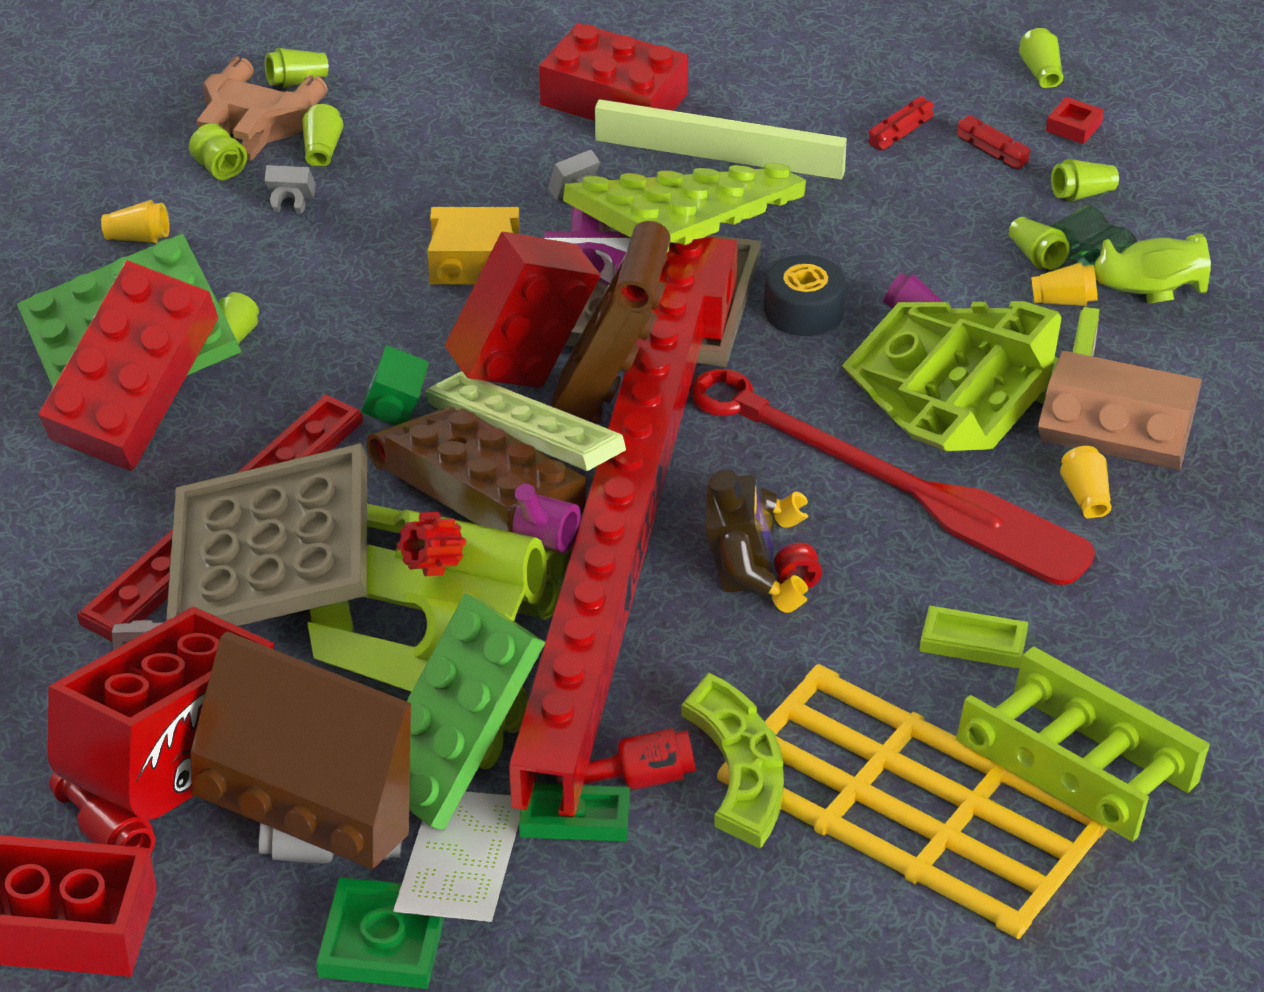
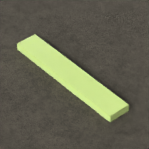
[595,99,847,180]
[425,371,626,471]

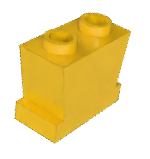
[427,207,520,285]

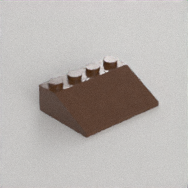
[191,631,411,870]

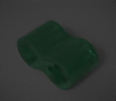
[1051,205,1137,267]

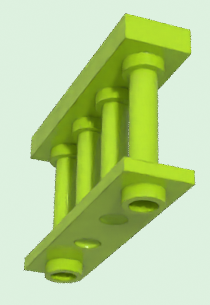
[956,646,1210,842]

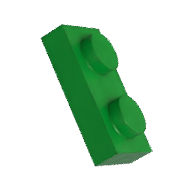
[519,783,630,842]

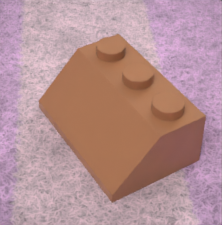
[1038,351,1202,470]

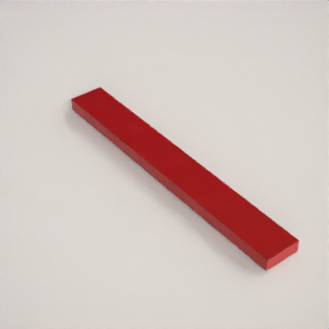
[77,394,363,642]

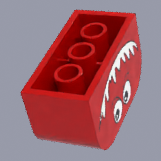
[47,606,274,820]

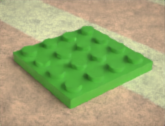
[17,233,241,387]

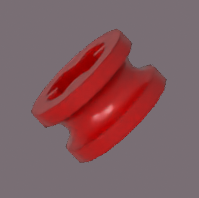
[774,543,822,589]

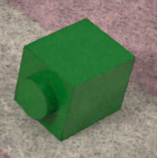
[360,345,429,426]

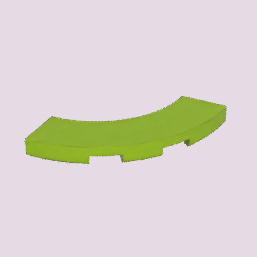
[681,672,784,849]

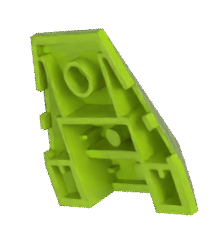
[842,301,1061,451]

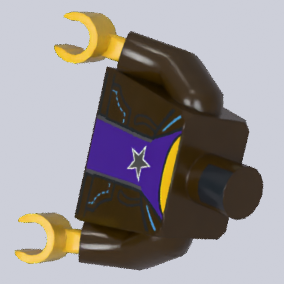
[706,470,808,613]

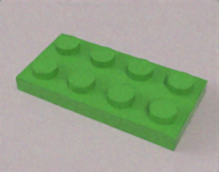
[407,593,546,830]

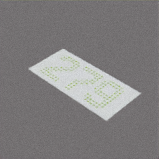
[393,792,521,922]

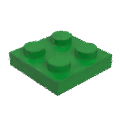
[316,877,445,989]

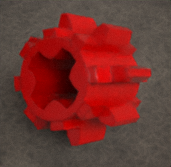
[397,512,466,577]

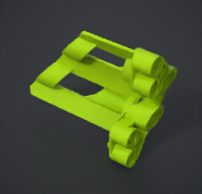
[307,503,575,769]

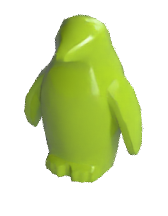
[1094,233,1211,304]

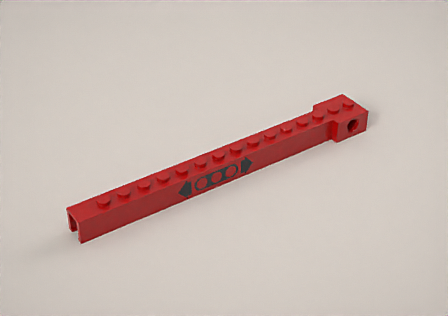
[509,237,737,817]

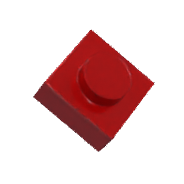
[1046,97,1104,144]

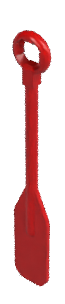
[690,369,1095,585]

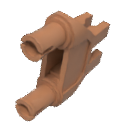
[197,56,328,161]

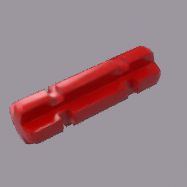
[868,96,934,151]
[956,115,1031,169]

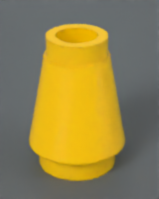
[101,200,170,243]
[1031,262,1098,306]
[1060,446,1112,518]

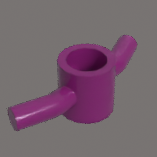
[513,484,581,553]

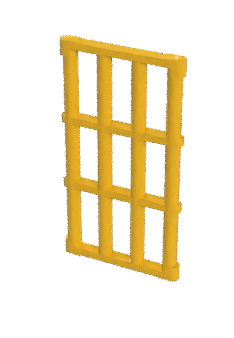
[717,664,1108,940]

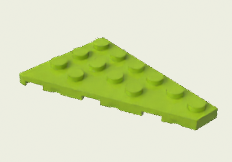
[563,163,806,252]

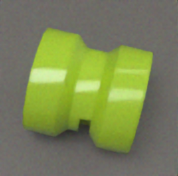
[189,123,247,181]

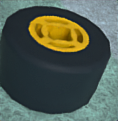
[764,254,846,336]

